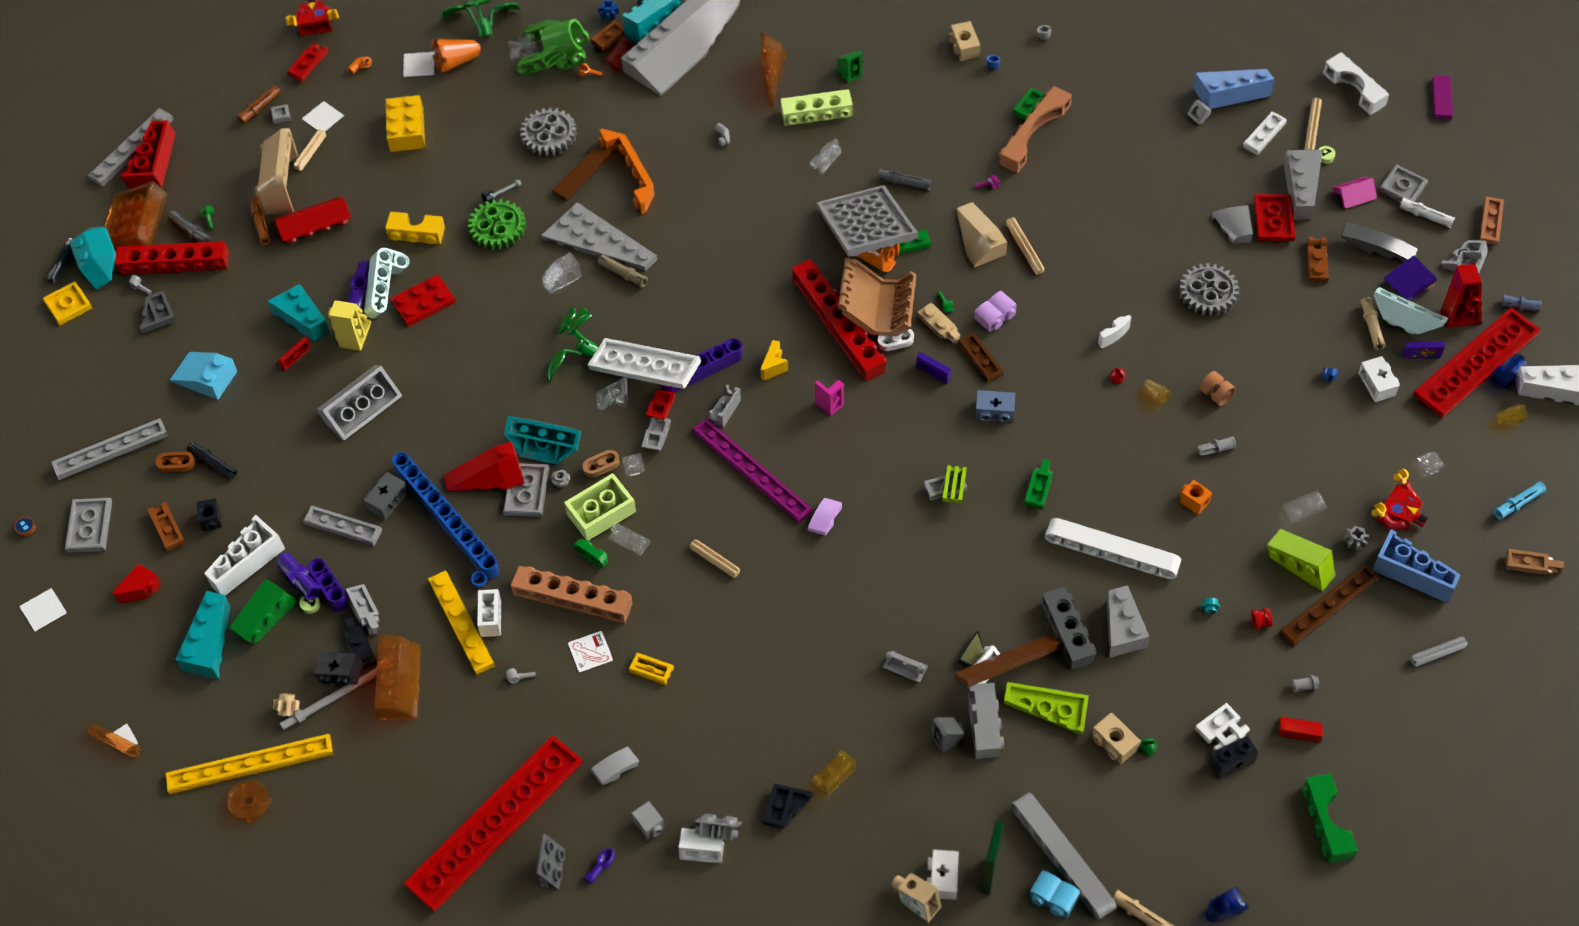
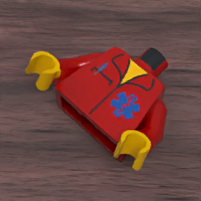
[286,0,339,36]
[1371,469,1429,531]

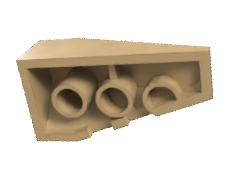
[956,202,1007,268]

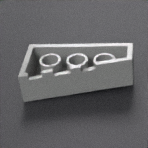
[1284,150,1323,220]

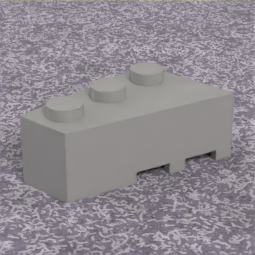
[1107,585,1149,658]

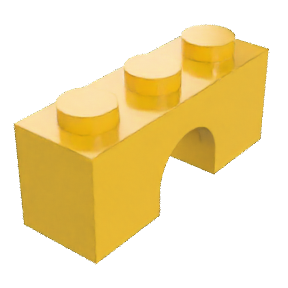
[385,212,445,244]

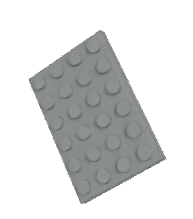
[817,185,918,257]

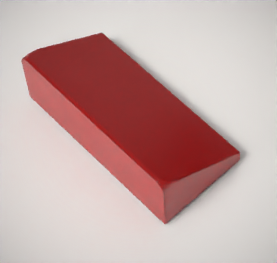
[275,336,311,371]
[1279,717,1323,743]

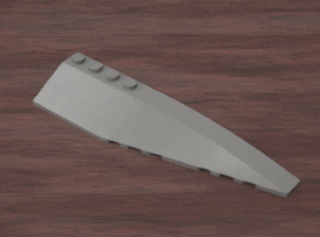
[621,0,741,96]

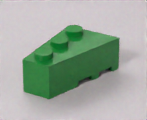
[229,579,299,644]

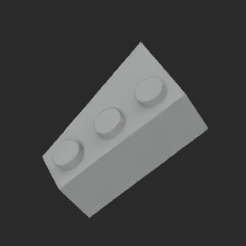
[968,683,1004,759]

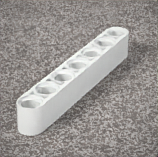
[1045,518,1181,579]

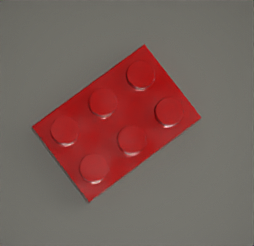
[1254,194,1295,241]
[390,274,456,327]

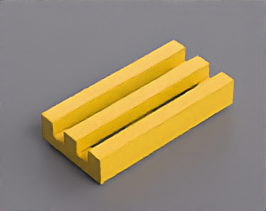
[629,653,674,685]

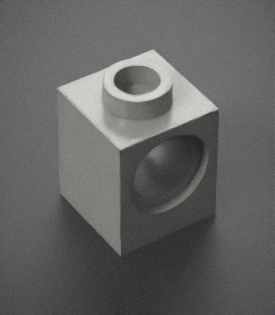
[632,801,665,840]

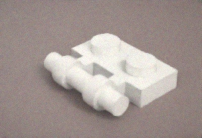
[1195,703,1250,750]

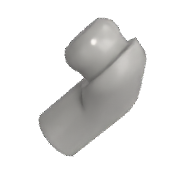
[715,123,730,147]

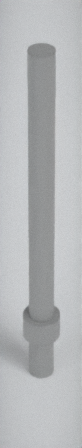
[280,662,391,730]

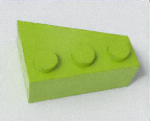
[1267,529,1335,592]

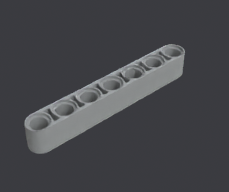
[1011,792,1117,920]

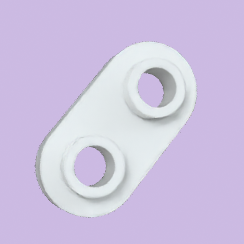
[878,329,914,351]

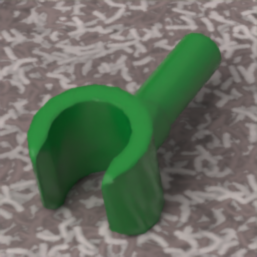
[200,205,214,230]
[937,291,954,312]

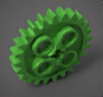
[468,199,526,250]

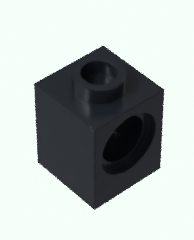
[196,498,222,531]

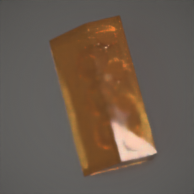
[374,635,421,719]

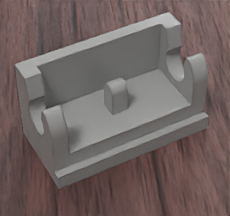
[707,384,741,428]

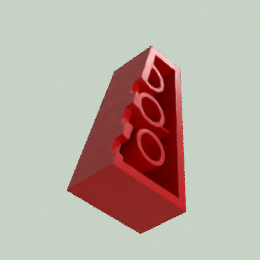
[121,120,176,190]

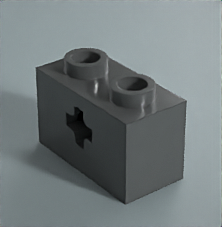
[364,472,408,520]

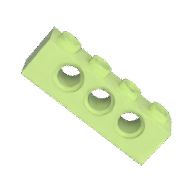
[781,89,853,126]

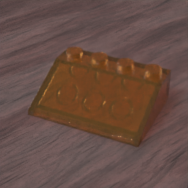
[105,181,167,252]

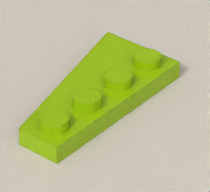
[1004,682,1089,736]

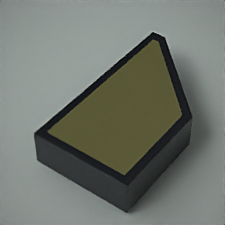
[958,631,985,668]

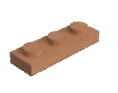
[1479,196,1504,246]

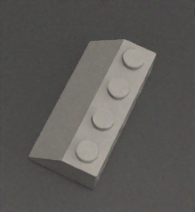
[316,366,402,441]

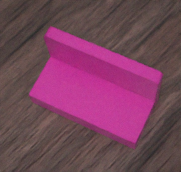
[1333,177,1377,208]
[814,380,844,416]

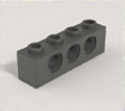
[1041,587,1097,670]

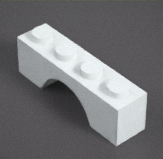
[1323,53,1389,115]

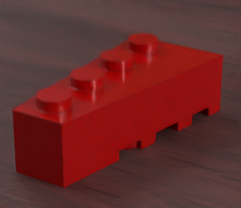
[1440,264,1482,328]

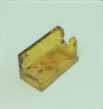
[811,750,856,797]

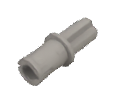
[1197,436,1236,456]

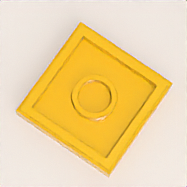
[42,281,93,325]

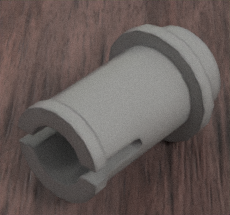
[1292,675,1320,693]

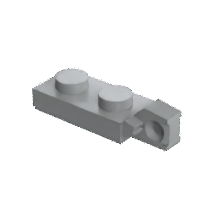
[345,584,379,636]

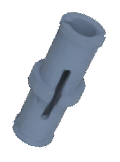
[1501,295,1542,313]

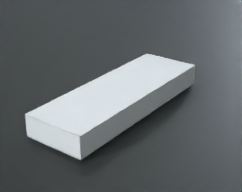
[1243,111,1287,155]

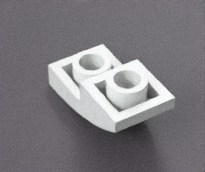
[1098,315,1131,349]

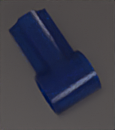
[1490,354,1527,389]

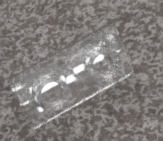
[810,138,842,174]
[608,523,651,556]

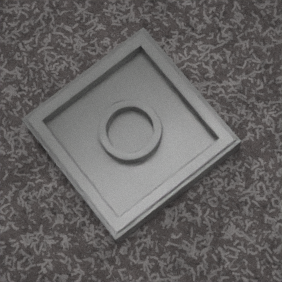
[1379,165,1428,202]

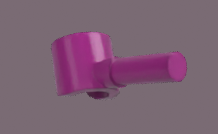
[974,175,1000,189]

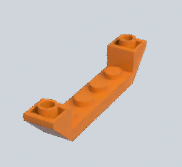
[598,129,654,214]

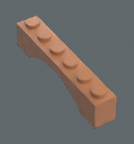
[999,86,1072,174]

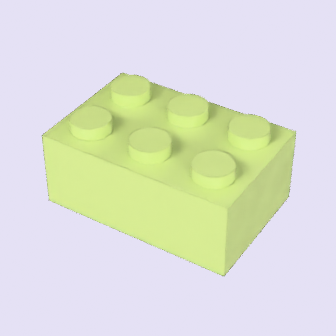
[564,473,636,541]

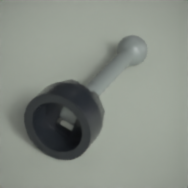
[481,180,521,204]

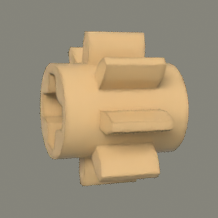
[273,694,300,716]

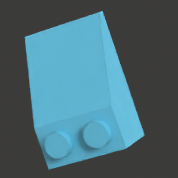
[170,352,237,400]

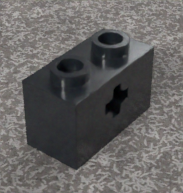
[313,652,364,686]
[1208,735,1259,779]

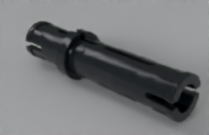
[186,441,238,480]

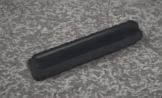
[46,238,73,284]

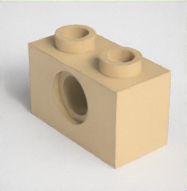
[948,21,981,61]
[1092,712,1141,764]

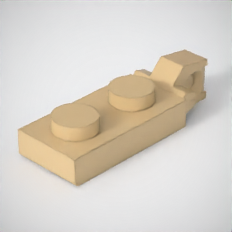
[917,303,960,345]

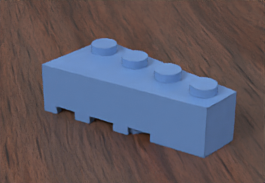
[1373,529,1461,603]

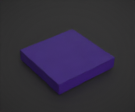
[1384,255,1437,301]

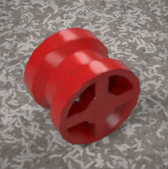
[1251,607,1273,630]

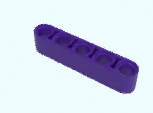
[661,338,743,393]

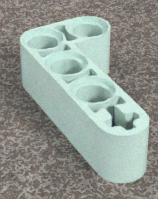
[364,248,409,319]

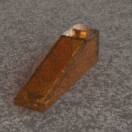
[760,32,787,107]

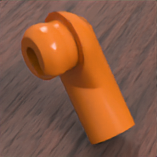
[347,56,372,75]

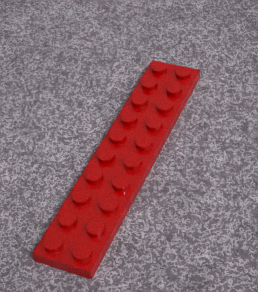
[404,735,583,913]

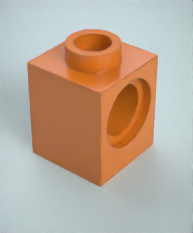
[1180,479,1213,515]

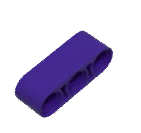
[308,558,348,612]

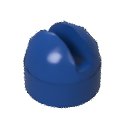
[986,55,1000,70]
[1322,367,1338,382]
[471,571,487,588]

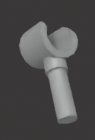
[129,275,152,295]
[506,668,536,684]

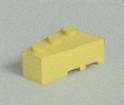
[328,300,372,351]

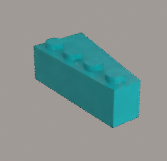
[622,0,682,44]

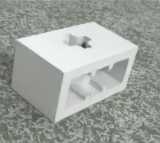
[1358,356,1399,402]
[478,589,501,637]
[927,850,959,900]

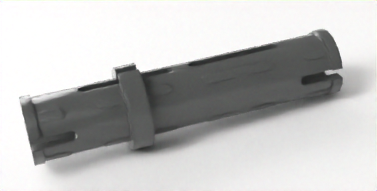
[878,169,932,191]
[168,210,211,242]

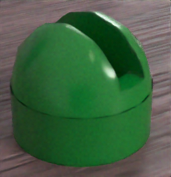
[1140,738,1157,756]

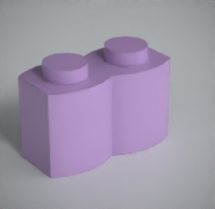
[974,291,1017,332]

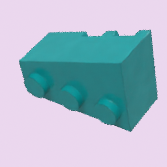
[268,284,330,341]

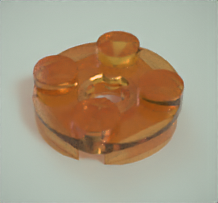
[227,780,271,823]

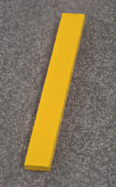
[165,734,333,794]

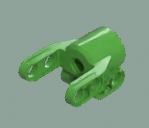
[517,19,589,75]

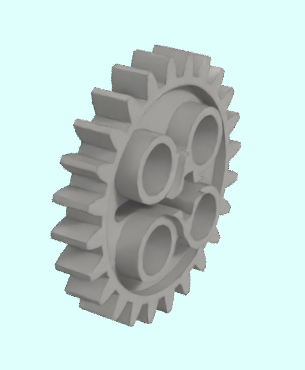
[520,108,577,156]
[1179,263,1240,316]

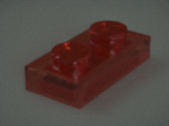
[605,35,634,72]

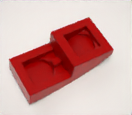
[646,389,675,421]

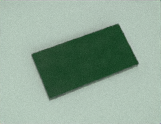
[982,821,1004,895]

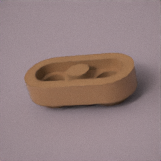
[583,450,620,478]

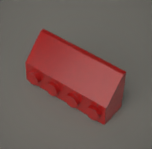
[274,196,351,243]

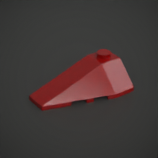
[443,441,525,492]

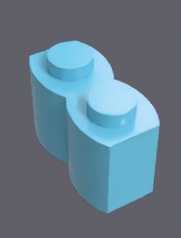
[1029,870,1080,918]

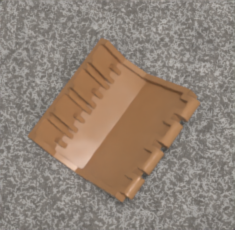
[838,257,916,336]

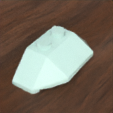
[1373,287,1448,335]

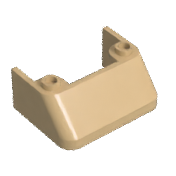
[255,128,299,215]

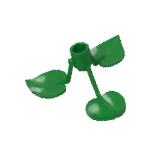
[442,0,520,37]
[547,307,598,382]

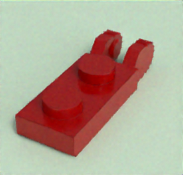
[287,42,328,82]

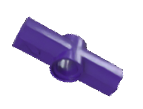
[347,261,370,310]
[275,553,321,601]

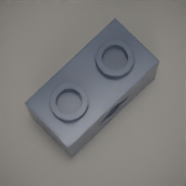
[975,390,1015,423]

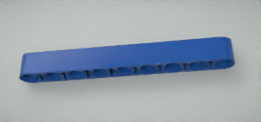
[392,452,499,579]

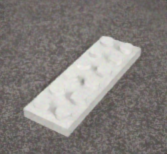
[588,338,701,389]

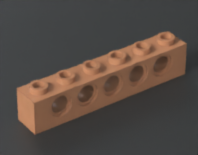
[511,566,633,624]

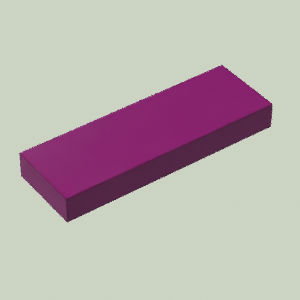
[1432,75,1453,120]

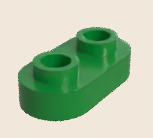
[573,539,608,568]

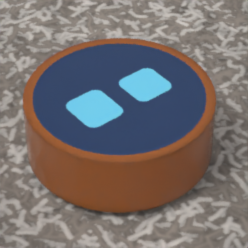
[14,517,36,537]

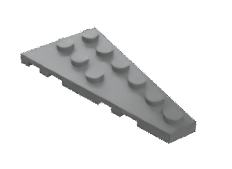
[541,203,657,271]

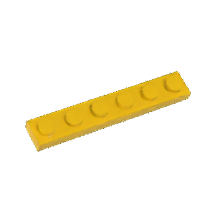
[428,570,495,675]

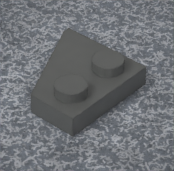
[140,291,176,334]

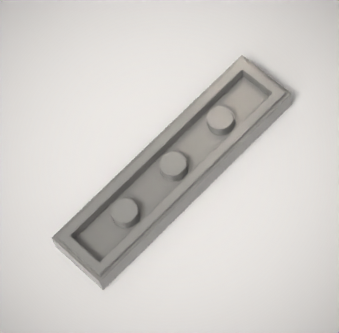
[303,505,382,546]

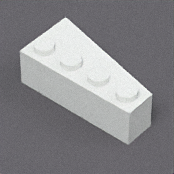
[1515,365,1579,406]
[204,515,285,596]

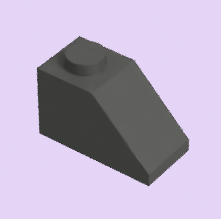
[932,717,965,754]

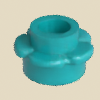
[1200,598,1220,614]

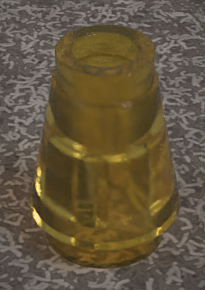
[1143,379,1172,404]
[1497,404,1528,424]

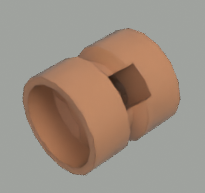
[1199,371,1236,406]

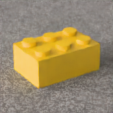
[385,95,425,152]

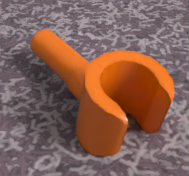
[577,64,602,77]

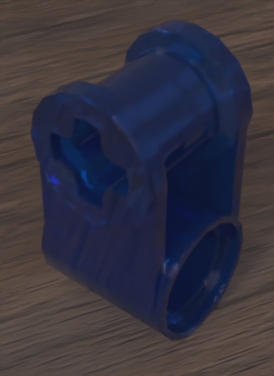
[1205,887,1249,923]

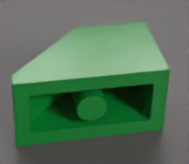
[837,51,862,83]

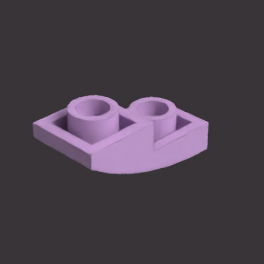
[808,498,842,536]

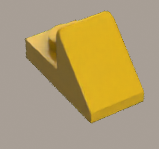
[761,340,788,380]

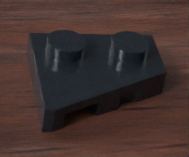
[764,783,813,829]

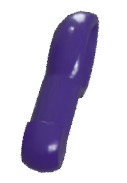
[585,848,615,883]

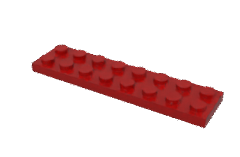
[1413,308,1541,418]

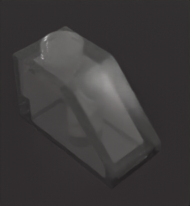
[541,252,582,294]

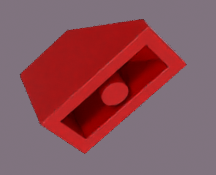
[112,563,161,604]

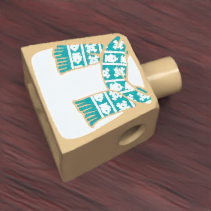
[892,873,941,923]

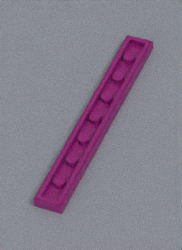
[692,418,812,524]

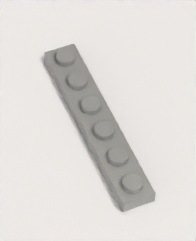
[88,108,174,187]
[52,418,168,480]

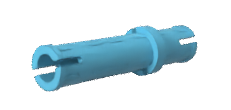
[1494,481,1546,520]

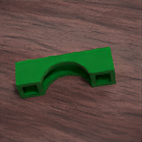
[1302,773,1358,864]

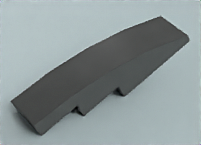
[1340,222,1417,262]

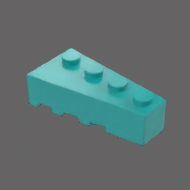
[176,591,231,679]

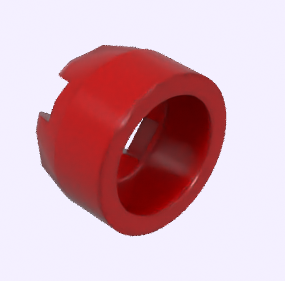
[1110,368,1125,384]

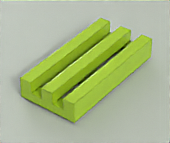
[942,465,967,504]

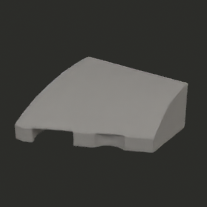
[1212,205,1253,243]
[1441,240,1488,273]

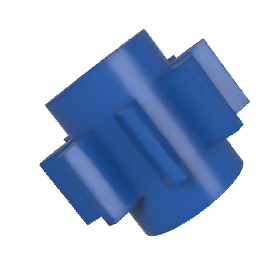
[598,0,619,21]

